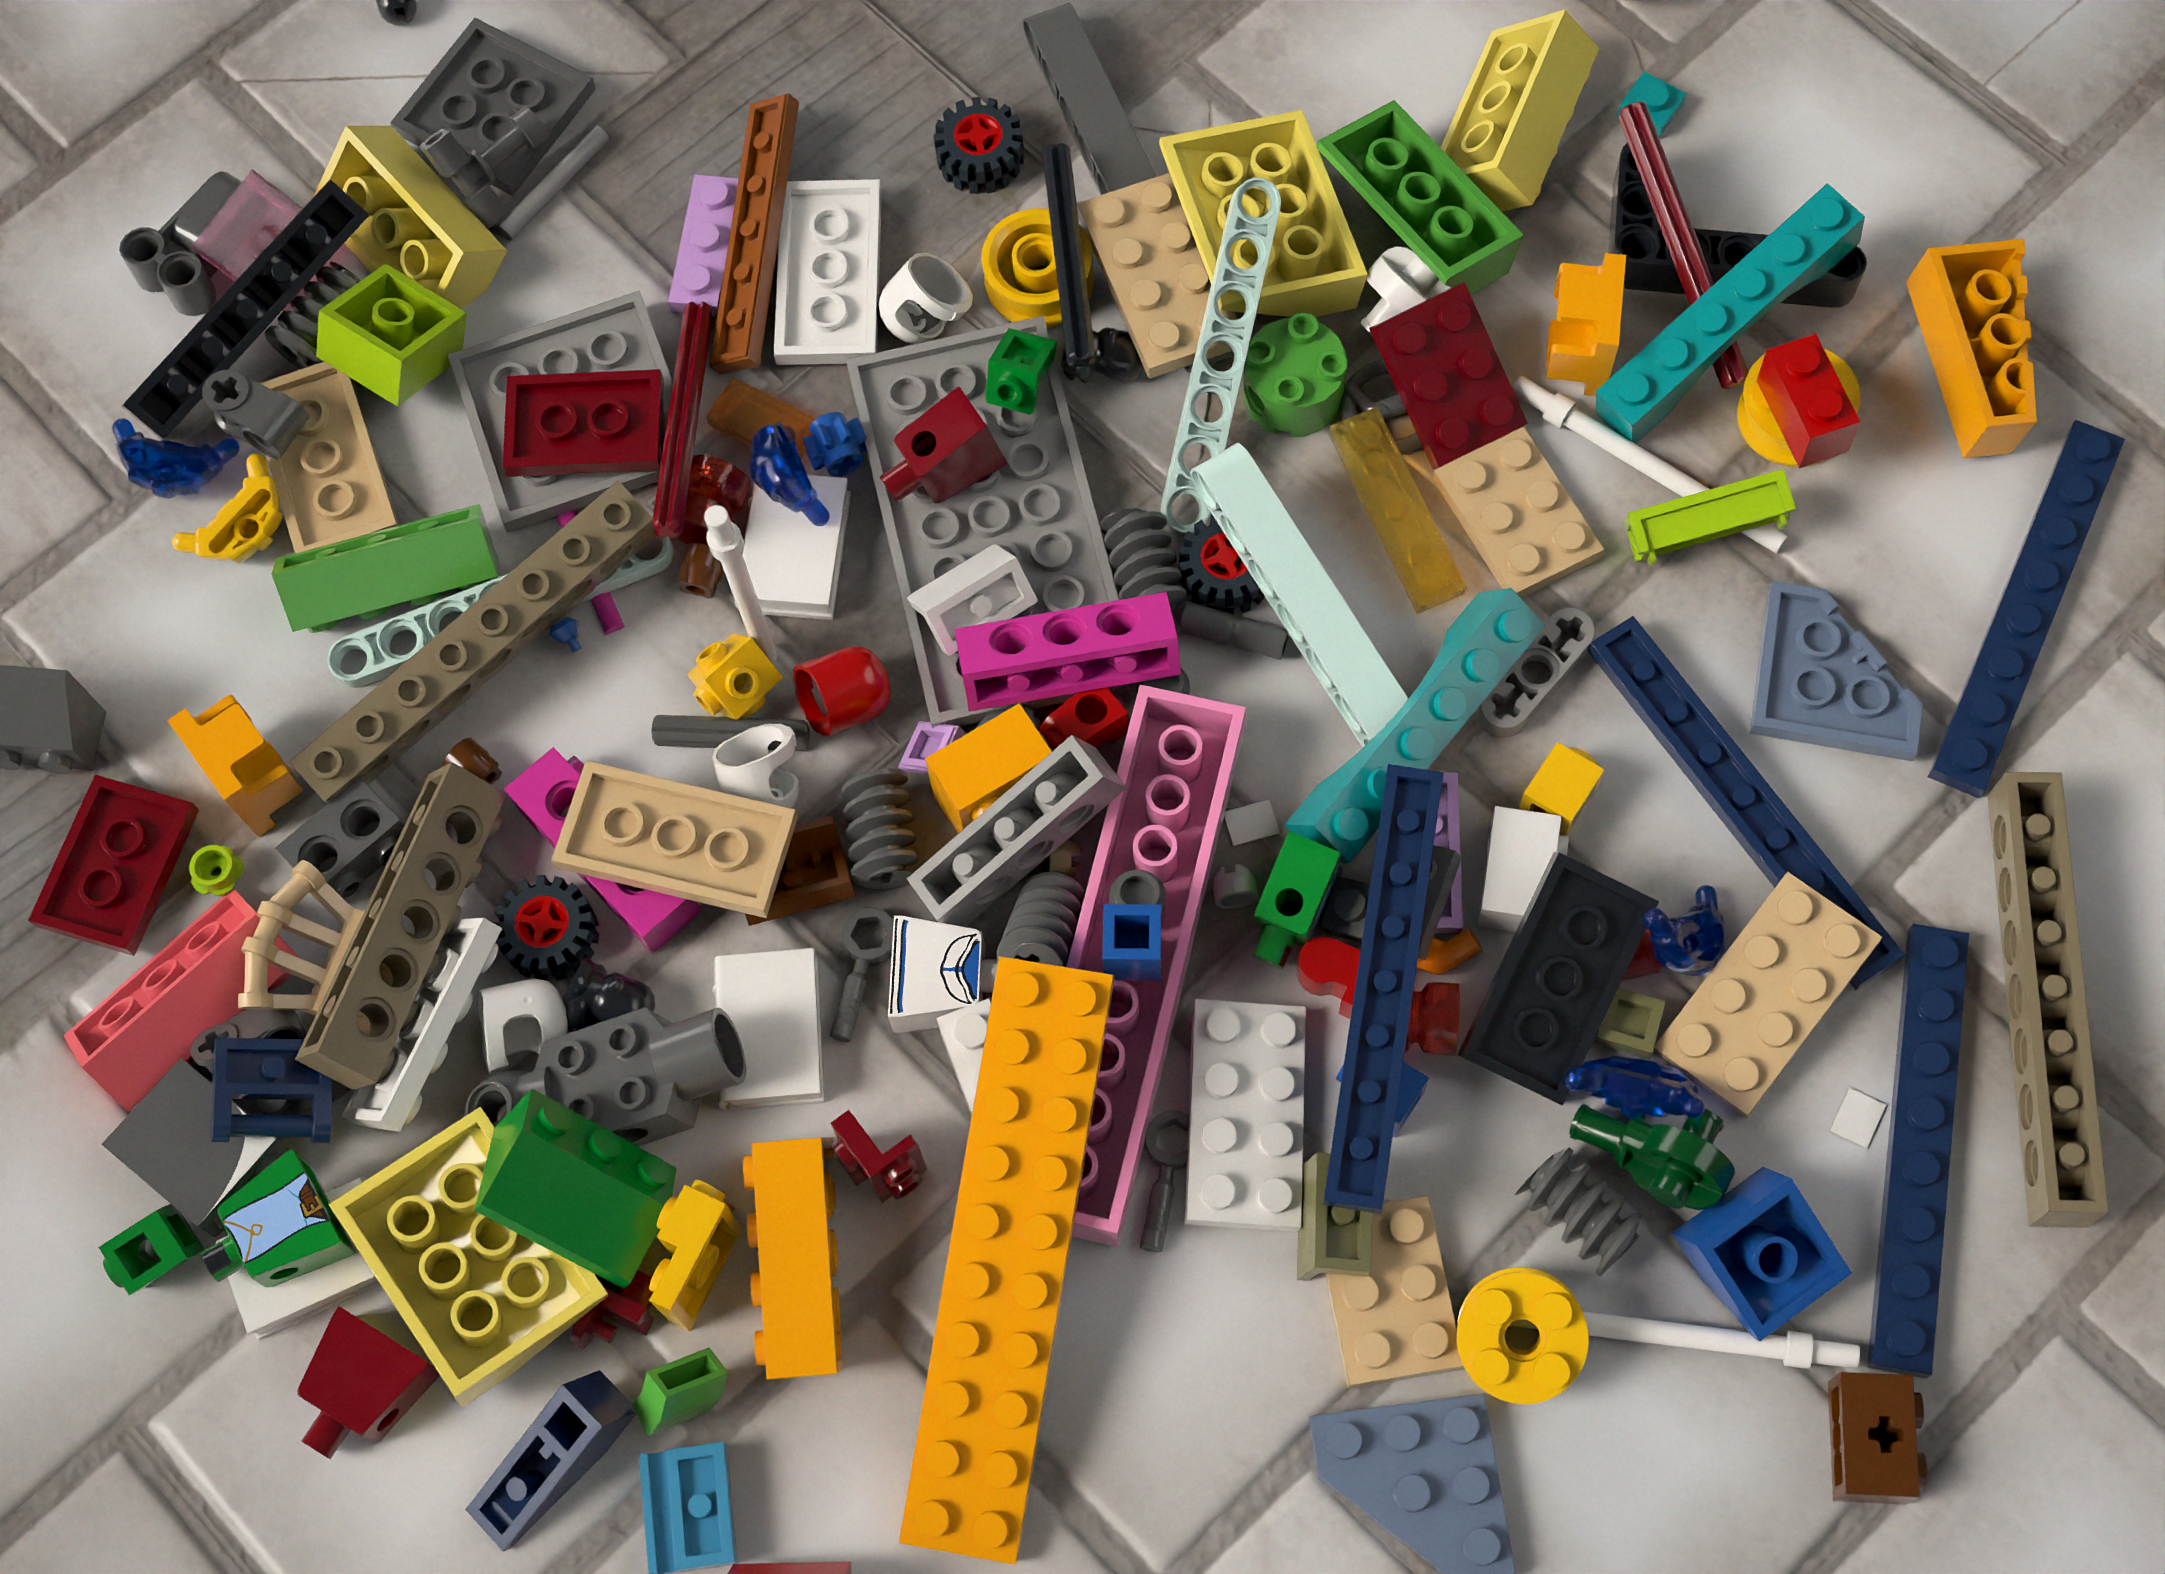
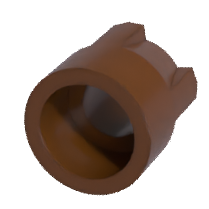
[677,543,723,599]
[442,737,502,785]

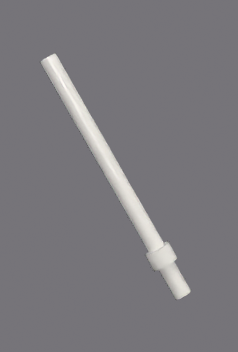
[1512,375,1788,554]
[704,505,777,663]
[1509,1311,1860,1369]

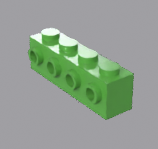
[271,504,499,633]

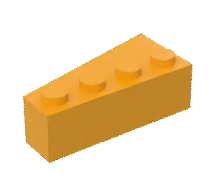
[1906,239,2037,458]
[743,1137,843,1379]

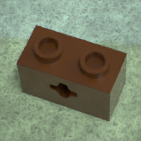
[1828,1372,1927,1505]

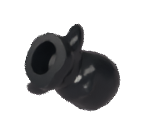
[1061,327,1144,383]
[562,957,655,1030]

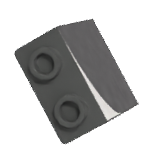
[101,1058,291,1238]

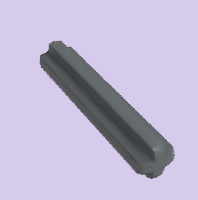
[651,715,810,751]

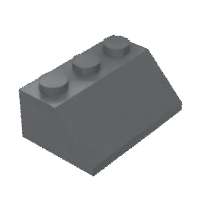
[0,665,107,774]

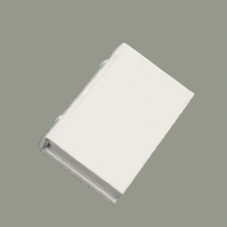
[734,471,851,620]
[712,948,825,1111]
[216,1176,380,1340]

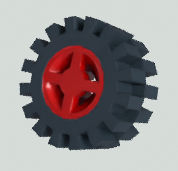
[934,97,1024,194]
[1179,515,1264,615]
[493,875,599,982]

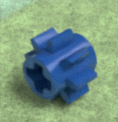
[803,412,867,477]

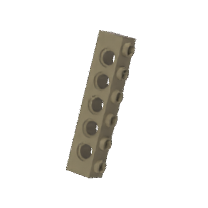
[295,762,507,1090]

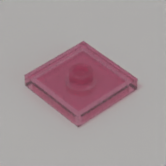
[191,169,303,281]

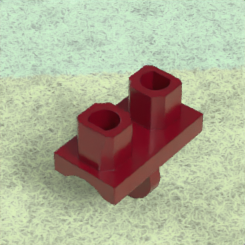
[570,1270,654,1349]

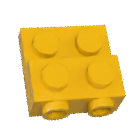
[649,1180,743,1332]

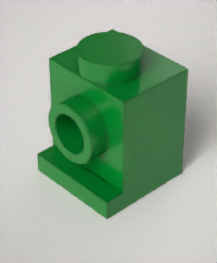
[98,1204,205,1296]

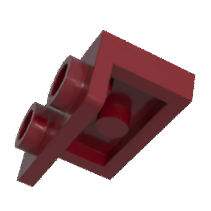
[830,1109,927,1203]

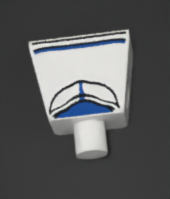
[888,915,998,1033]

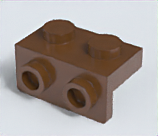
[745,816,855,926]

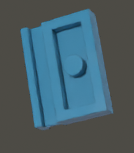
[639,1441,738,1574]

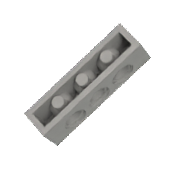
[907,735,1126,927]

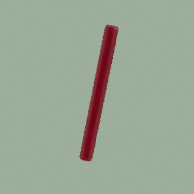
[1619,101,1748,389]
[652,301,713,539]

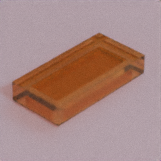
[706,377,817,468]

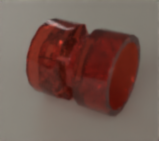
[677,454,752,545]
[1404,981,1460,1056]

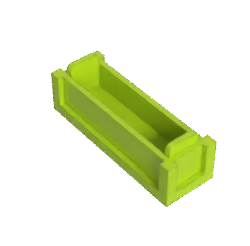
[1624,468,1796,567]

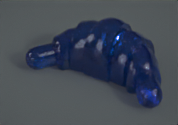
[112,418,240,499]
[750,422,830,527]
[1644,885,1725,976]
[1564,1055,1705,1119]

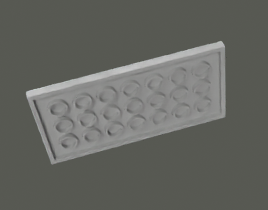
[846,316,1137,728]

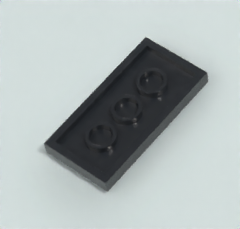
[1457,852,1660,1106]

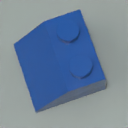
[1672,1167,1852,1342]

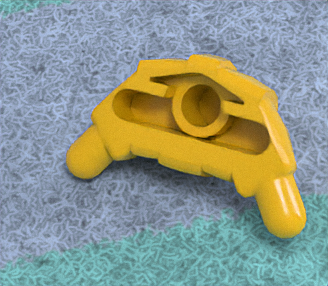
[172,453,284,563]

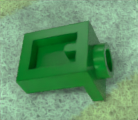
[985,328,1057,415]

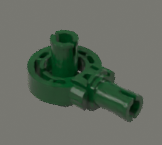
[1569,1104,1735,1210]

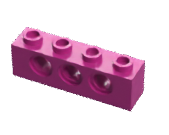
[954,592,1181,712]
[504,747,702,954]

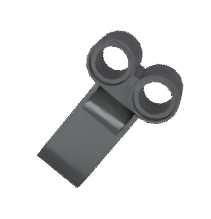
[119,171,268,316]

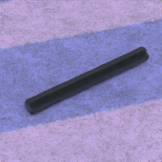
[1043,143,1095,368]

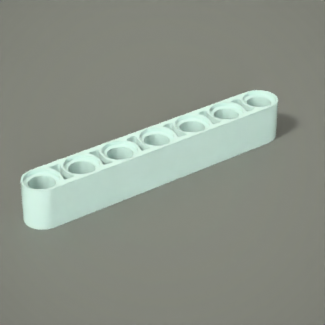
[1191,443,1408,748]

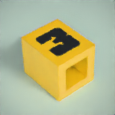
[1519,742,1605,836]

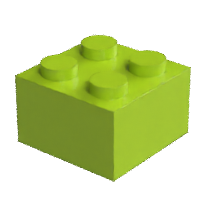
[316,263,467,407]

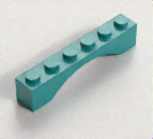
[1596,183,1865,444]
[1284,588,1545,863]

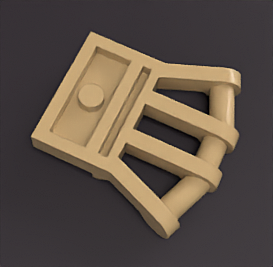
[238,860,414,1036]

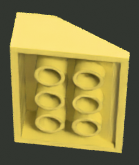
[1159,110,1368,317]
[329,1107,608,1408]

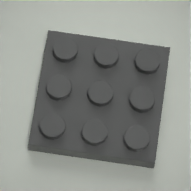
[390,18,596,196]

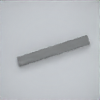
[497,126,610,240]

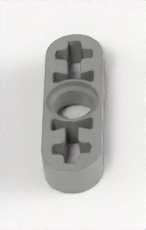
[1478,608,1595,738]

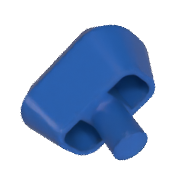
[549,617,582,653]

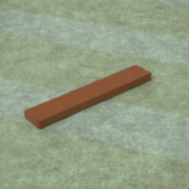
[709,93,799,374]

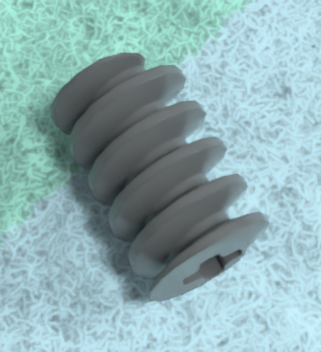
[265,262,361,370]
[1100,508,1187,612]
[841,768,919,891]
[996,872,1085,967]
[1515,1147,1642,1277]

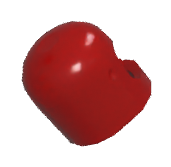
[793,646,891,736]

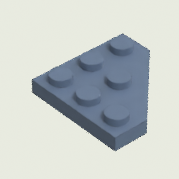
[1749,580,1923,761]
[1309,1393,1516,1574]

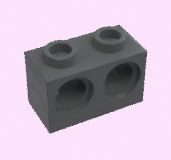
[275,776,405,901]

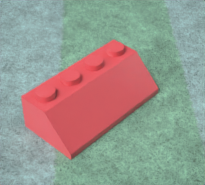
[63,889,300,1112]

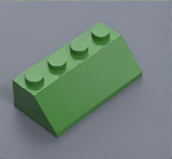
[1316,100,1524,295]

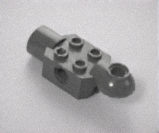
[465,1007,746,1146]

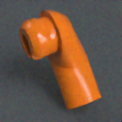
[1416,928,1483,975]

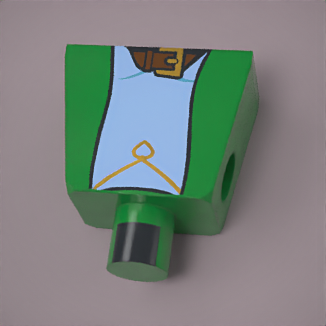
[1252,831,1342,969]
[201,1149,356,1288]

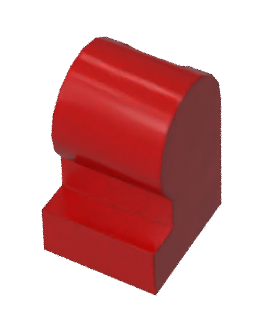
[1039,688,1129,750]
[1297,936,1360,1019]

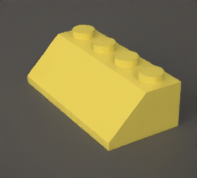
[1440,10,1599,212]
[313,126,507,309]

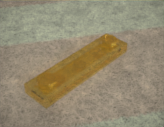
[1328,407,1467,614]

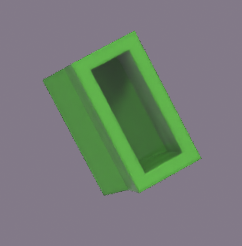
[632,1347,729,1436]

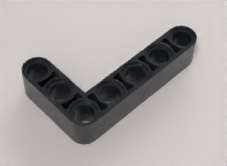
[1608,142,1867,308]

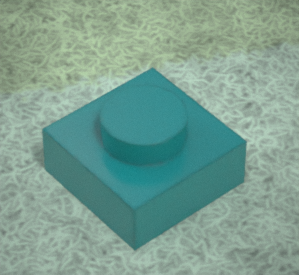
[1616,71,1687,139]

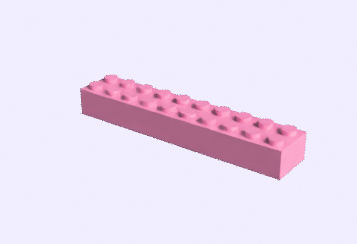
[1067,685,1246,1248]

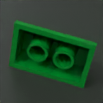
[474,1088,677,1289]

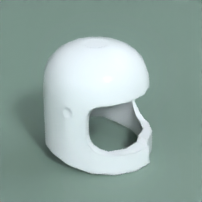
[879,253,973,344]
[712,724,799,809]
[477,979,568,1073]

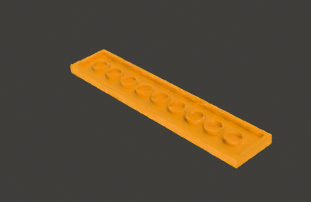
[899,956,1115,1565]

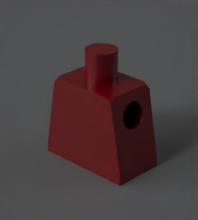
[880,386,1007,504]
[297,1306,440,1459]

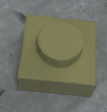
[1594,988,1666,1059]

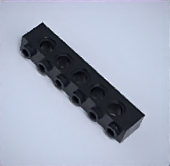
[121,179,369,441]

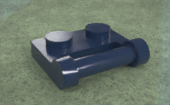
[210,1038,332,1143]

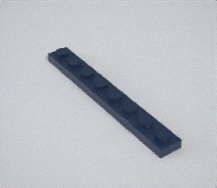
[1927,420,2125,798]
[1587,616,1905,990]
[1323,764,1444,1214]
[1867,924,1969,1379]

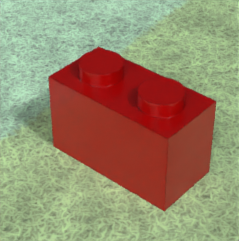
[1757,333,1861,469]

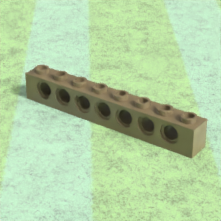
[289,480,656,803]
[1987,772,2109,1228]

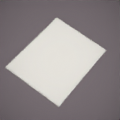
[1224,799,1280,846]
[1830,1087,1886,1149]

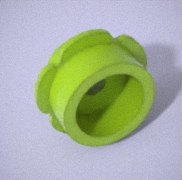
[189,845,244,896]

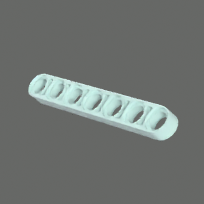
[1161,177,1281,533]
[327,536,674,688]

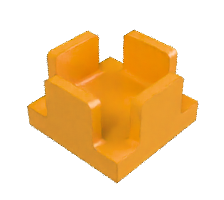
[1545,253,1626,396]
[167,695,303,838]

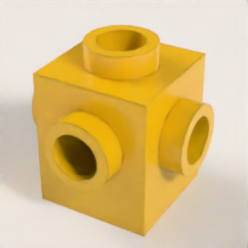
[686,633,783,720]

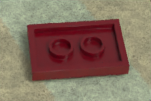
[1369,282,1528,469]
[502,369,664,477]
[28,775,199,956]

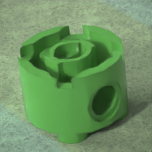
[1243,313,1347,437]

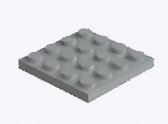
[448,290,703,533]

